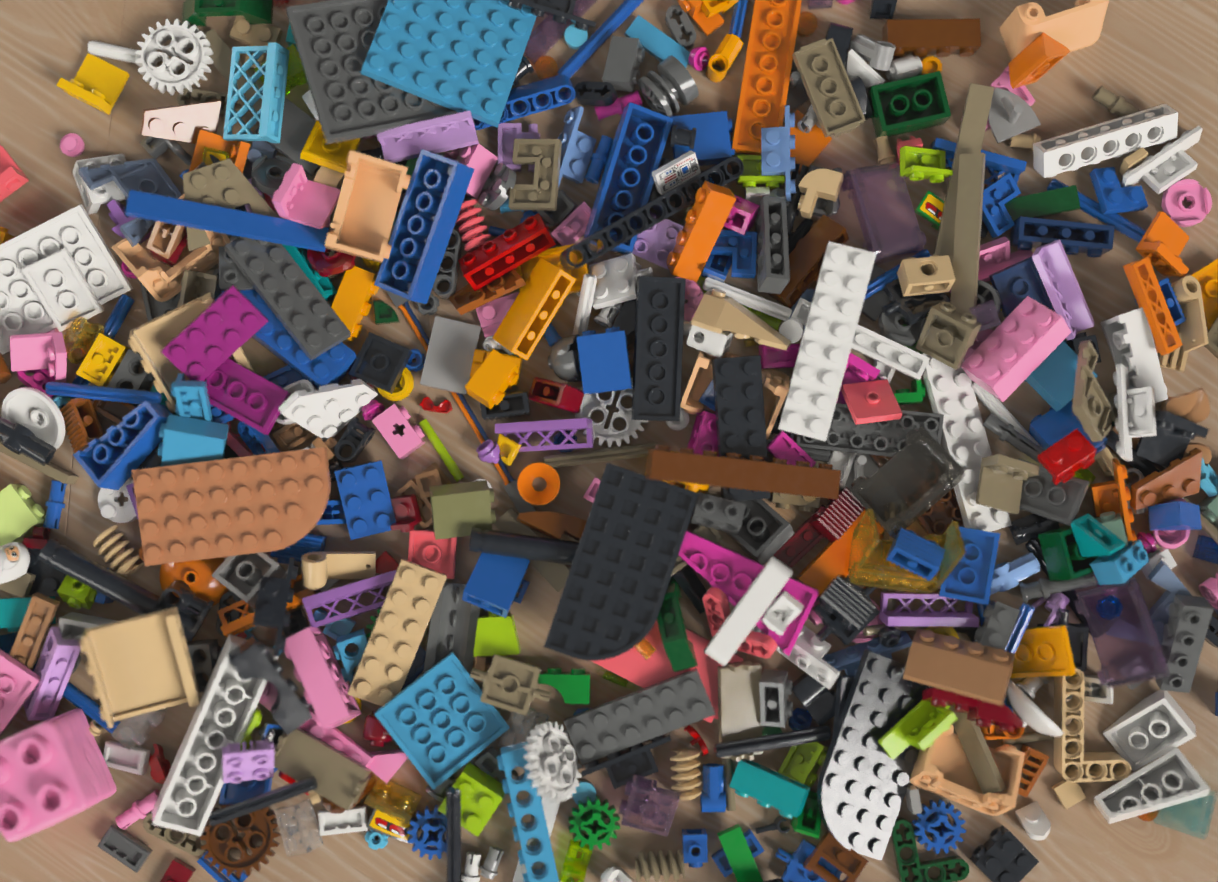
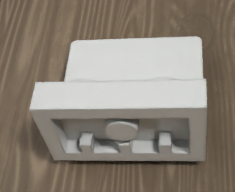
[72,154,127,215]

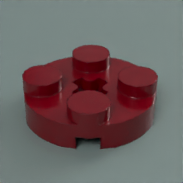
[307,248,356,277]

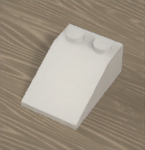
[1103,690,1196,772]

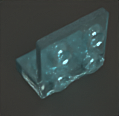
[1154,789,1218,840]

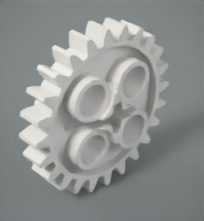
[135,19,214,96]
[575,377,648,448]
[524,721,582,803]

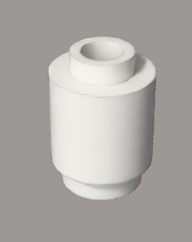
[885,55,923,82]

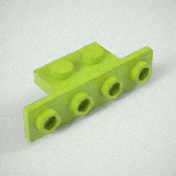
[879,688,958,759]

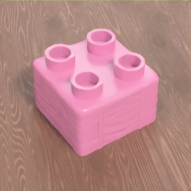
[0,708,117,842]

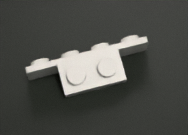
[1121,126,1203,194]
[1113,364,1157,461]
[753,625,840,689]

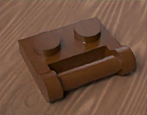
[803,831,868,882]

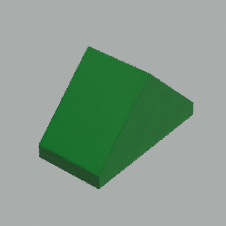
[790,791,822,838]

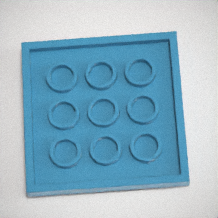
[374,652,510,790]

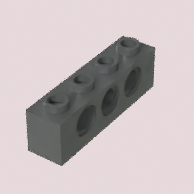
[755,196,790,294]

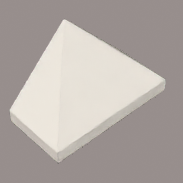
[844,49,885,92]

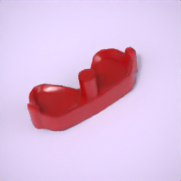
[419,396,453,414]
[684,725,709,756]

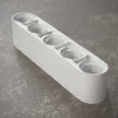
[704,557,793,666]

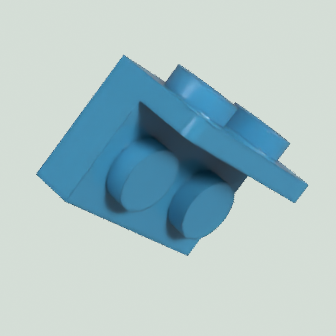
[171,373,213,422]

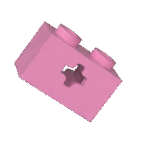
[371,404,425,459]

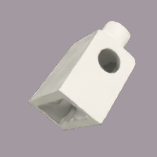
[683,320,733,358]

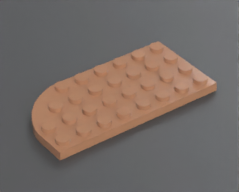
[132,447,331,566]

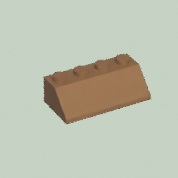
[903,628,1015,706]

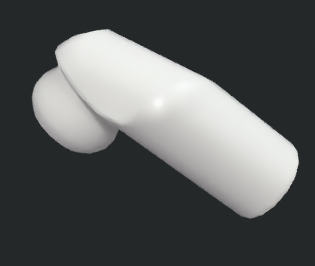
[483,336,514,356]

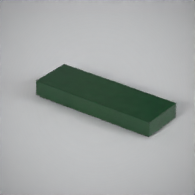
[1004,185,1081,221]

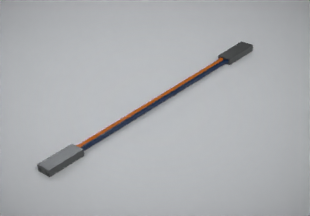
[376,271,536,513]

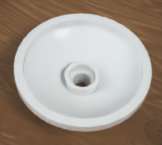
[1,387,65,450]
[1006,680,1064,737]

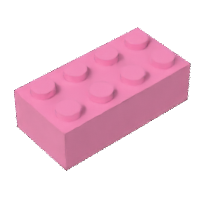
[961,296,1071,402]
[284,627,362,729]

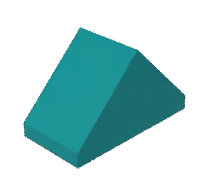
[1071,513,1126,557]

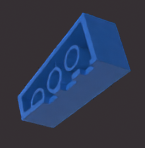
[73,400,173,490]

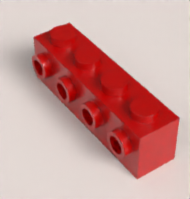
[458,213,556,291]

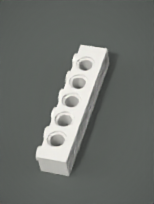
[1033,104,1178,178]

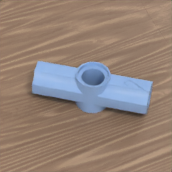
[990,552,1041,595]

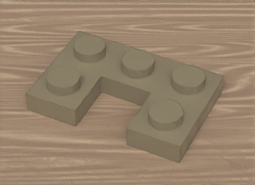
[508,139,562,211]

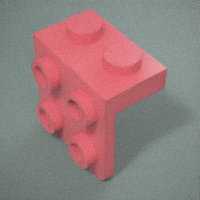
[0,145,29,202]

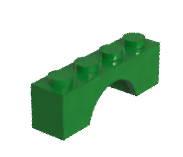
[538,667,590,704]

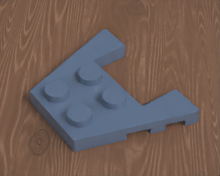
[79,158,182,247]
[1104,560,1193,647]

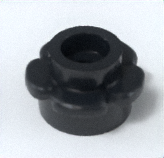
[878,626,901,647]

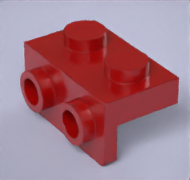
[1037,429,1096,485]

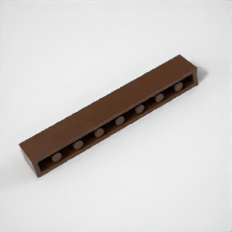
[645,445,841,499]

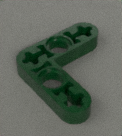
[891,817,969,882]

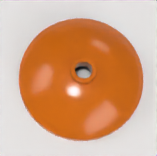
[159,556,229,607]

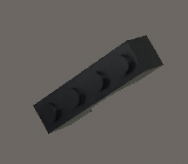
[228,637,312,735]

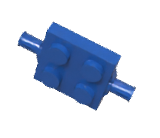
[775,838,842,882]

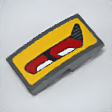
[366,803,420,844]

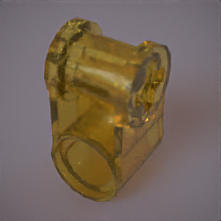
[63,316,104,364]

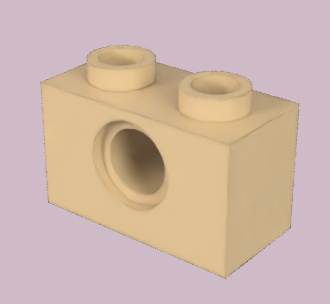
[897,255,956,297]

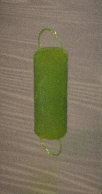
[598,670,634,688]

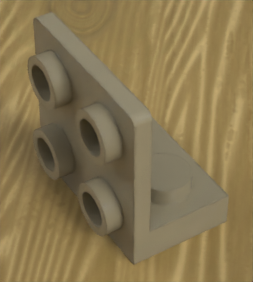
[976,454,1039,514]

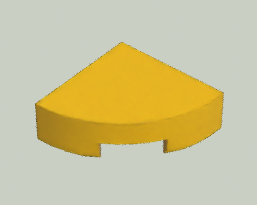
[497,434,522,466]

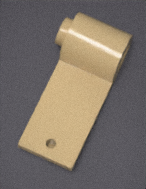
[1171,275,1209,353]
[302,551,376,591]

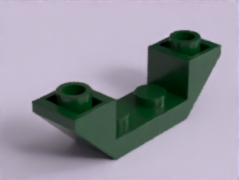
[182,0,274,26]
[657,576,698,672]

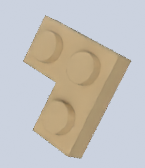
[229,15,283,71]

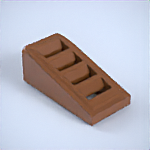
[1018,744,1050,798]

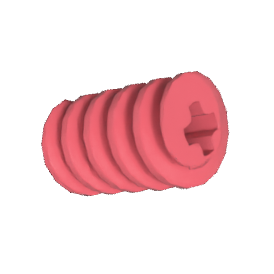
[456,199,491,252]

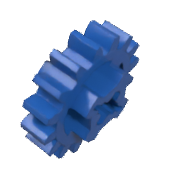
[912,799,966,854]
[407,805,446,860]

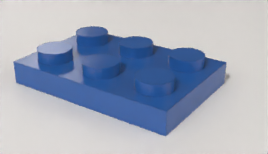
[334,460,396,540]
[939,525,1000,605]

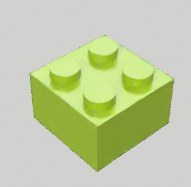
[438,762,505,837]

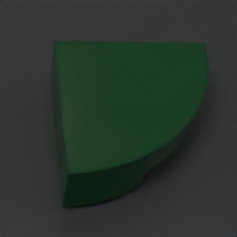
[373,301,400,325]

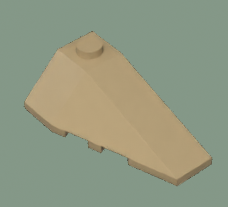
[691,289,791,350]

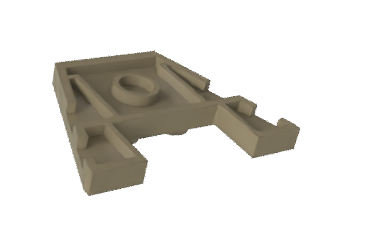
[183,158,278,251]
[1072,340,1118,442]

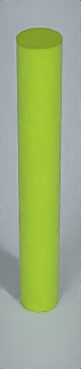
[418,419,464,482]

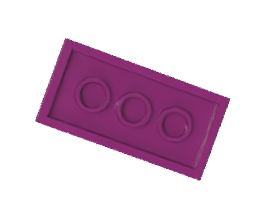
[161,285,269,381]
[189,358,291,435]

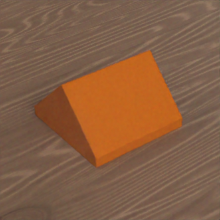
[1009,32,1070,89]

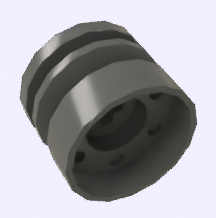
[638,55,699,117]

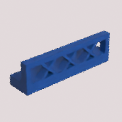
[929,138,1027,185]

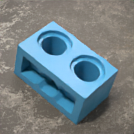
[1090,540,1149,585]
[333,628,368,684]

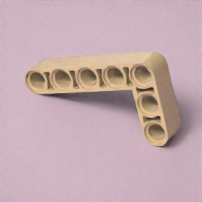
[1054,666,1131,782]

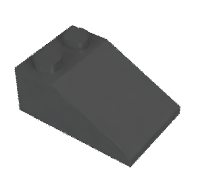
[726,499,794,565]

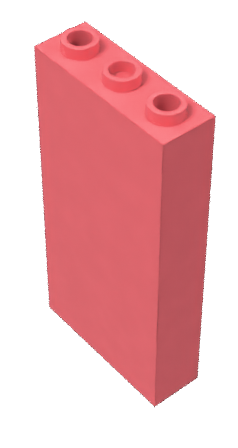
[592,619,744,723]

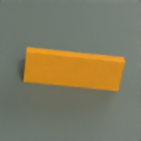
[492,258,576,360]

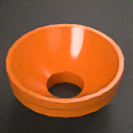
[517,462,560,505]

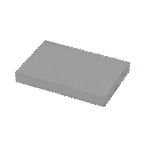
[420,316,481,395]

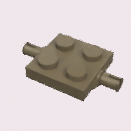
[470,654,551,716]

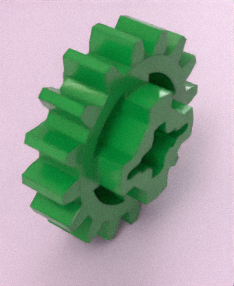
[568,796,620,850]

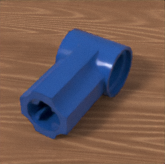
[700,763,726,812]

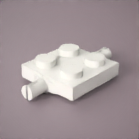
[577,253,653,310]

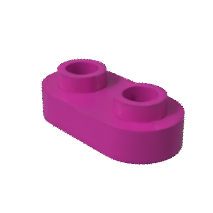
[17,369,55,399]

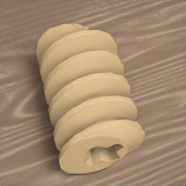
[92,525,144,577]
[670,747,702,800]

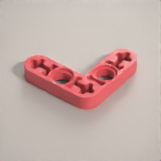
[703,587,777,659]

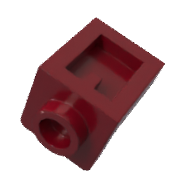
[390,494,422,533]

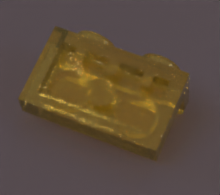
[364,777,422,824]

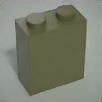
[429,480,496,540]

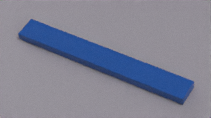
[125,190,329,252]

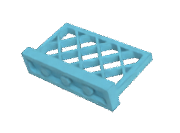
[223,42,289,143]

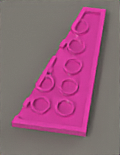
[678,530,819,657]

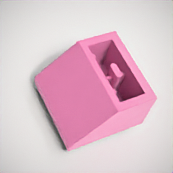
[443,144,498,199]

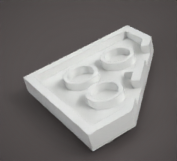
[278,379,378,441]

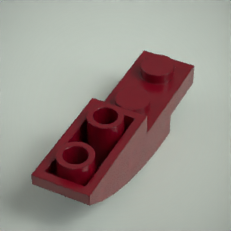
[922,688,1024,732]

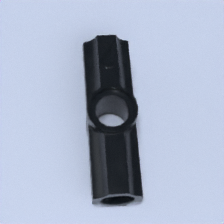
[0,416,56,466]

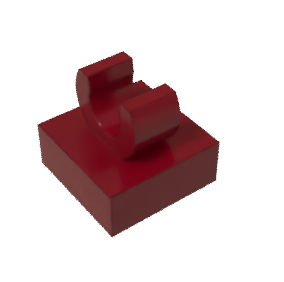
[23,527,58,549]

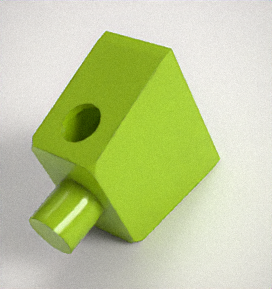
[474,611,521,657]

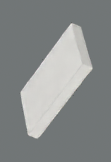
[21,247,104,332]

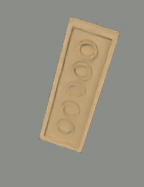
[347,558,447,706]

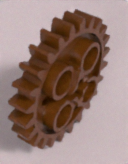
[200,805,281,877]

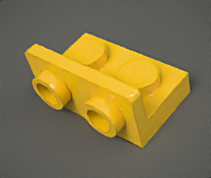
[76,333,131,387]

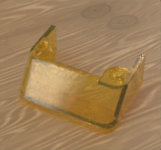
[848,509,966,594]

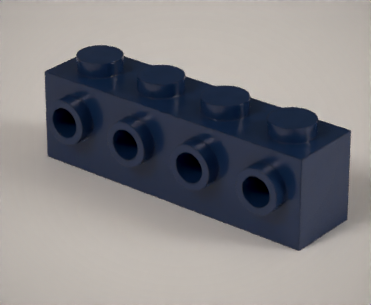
[1010,216,1115,258]

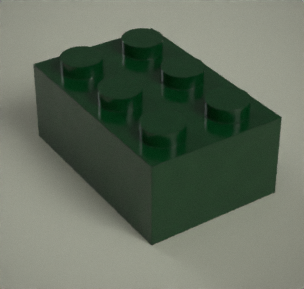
[867,71,951,138]

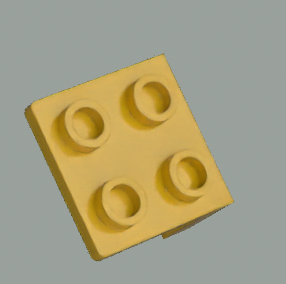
[56,53,130,115]

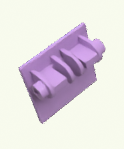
[632,211,684,270]
[222,739,274,783]

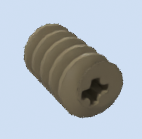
[635,849,685,882]

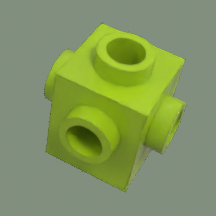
[57,575,98,609]

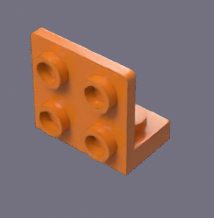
[189,130,250,174]
[1135,211,1189,277]

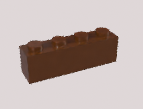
[882,18,981,58]
[768,214,849,308]

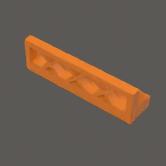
[1123,257,1183,356]
[217,574,317,637]

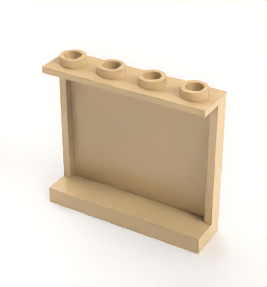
[128,292,256,414]
[80,607,201,728]

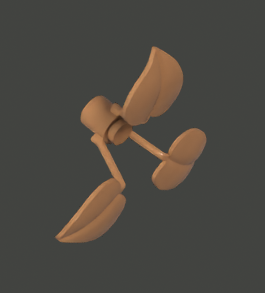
[1112,387,1212,464]

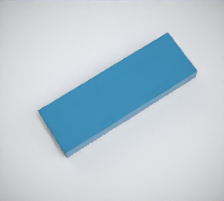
[625,15,690,68]

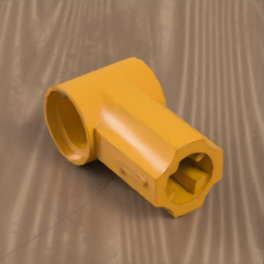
[706,33,744,82]

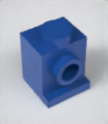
[682,828,708,868]

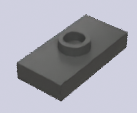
[97,824,153,873]

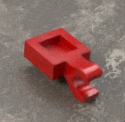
[149,743,171,785]

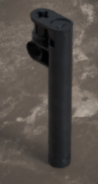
[469,527,580,565]
[38,539,214,641]

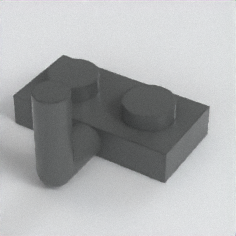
[139,136,192,165]

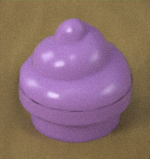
[476,439,500,464]

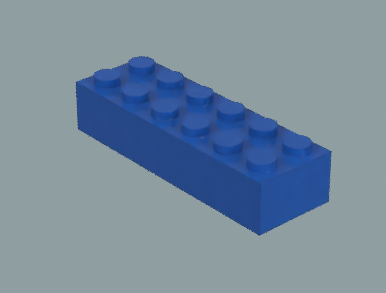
[583,102,673,255]
[374,149,474,304]
[215,290,357,389]

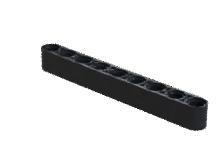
[560,157,744,270]

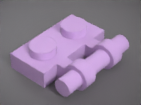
[498,123,540,172]

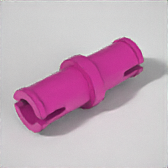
[594,90,642,121]

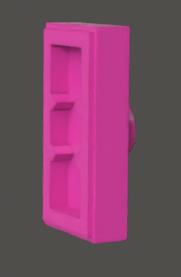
[758,343,801,369]
[767,430,816,467]

